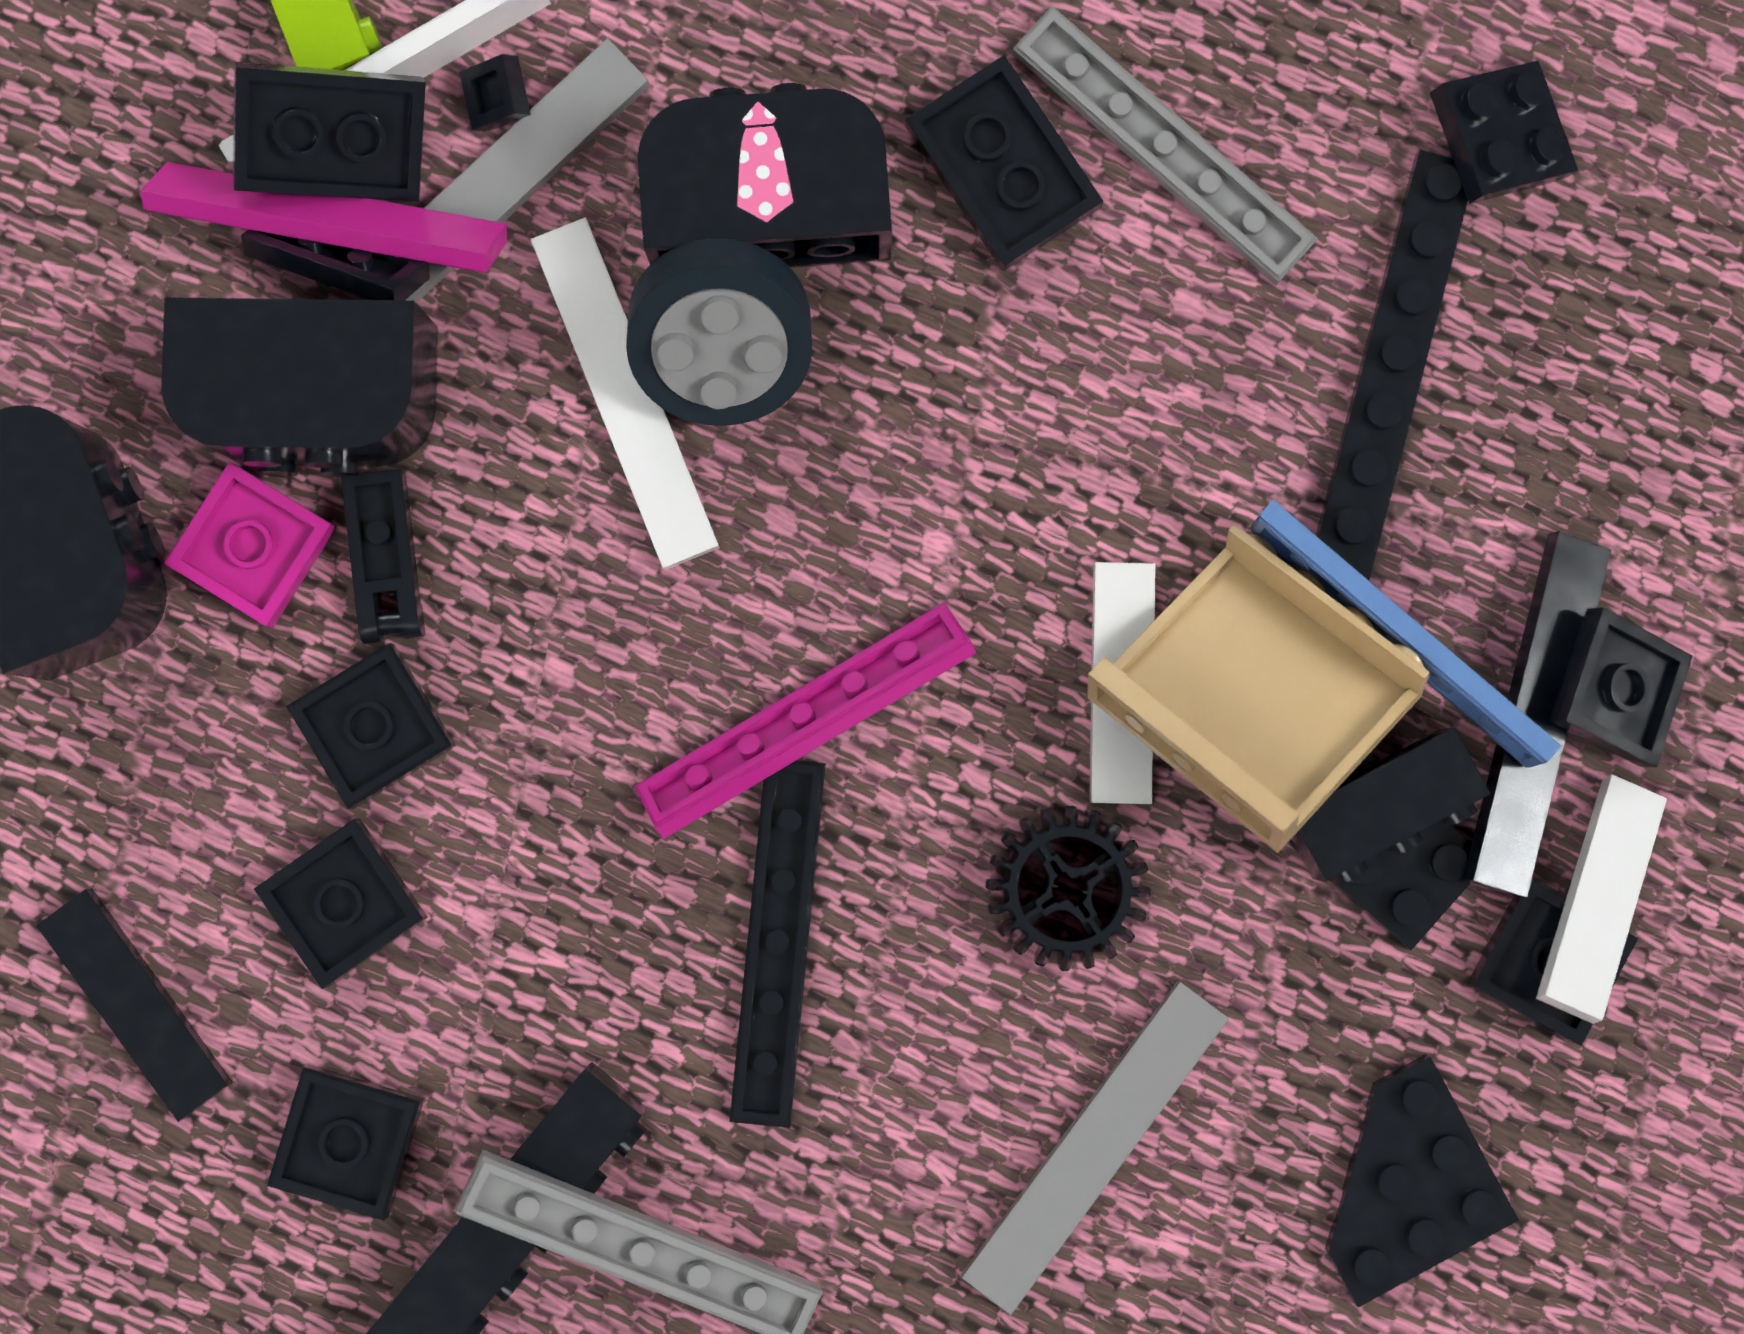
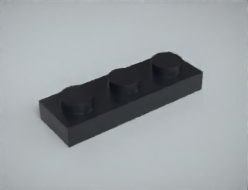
[241,229,430,300]

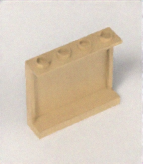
[1088,524,1430,853]

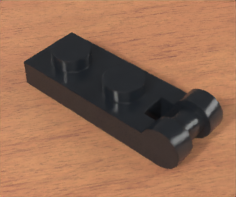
[341,469,425,644]

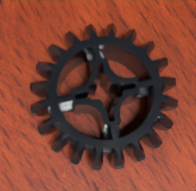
[985,806,1151,971]

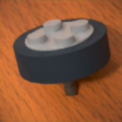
[626,238,812,426]

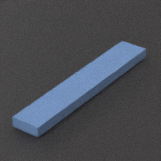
[1249,500,1562,768]

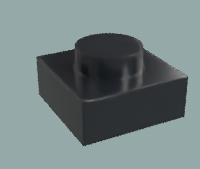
[459,54,531,132]

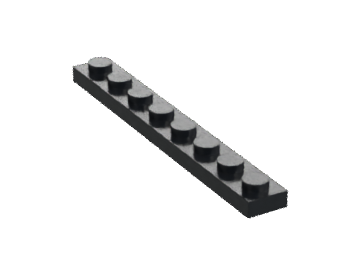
[1316,149,1468,581]

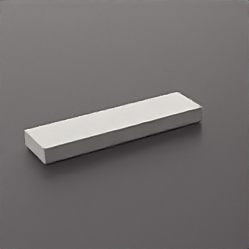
[1090,562,1155,804]
[1536,774,1667,1024]

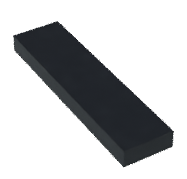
[36,888,233,1122]

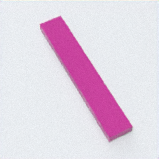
[140,162,507,273]
[634,602,976,839]

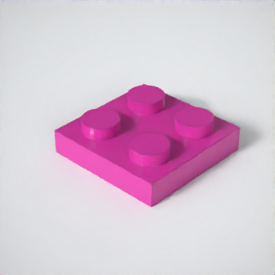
[164,462,337,629]

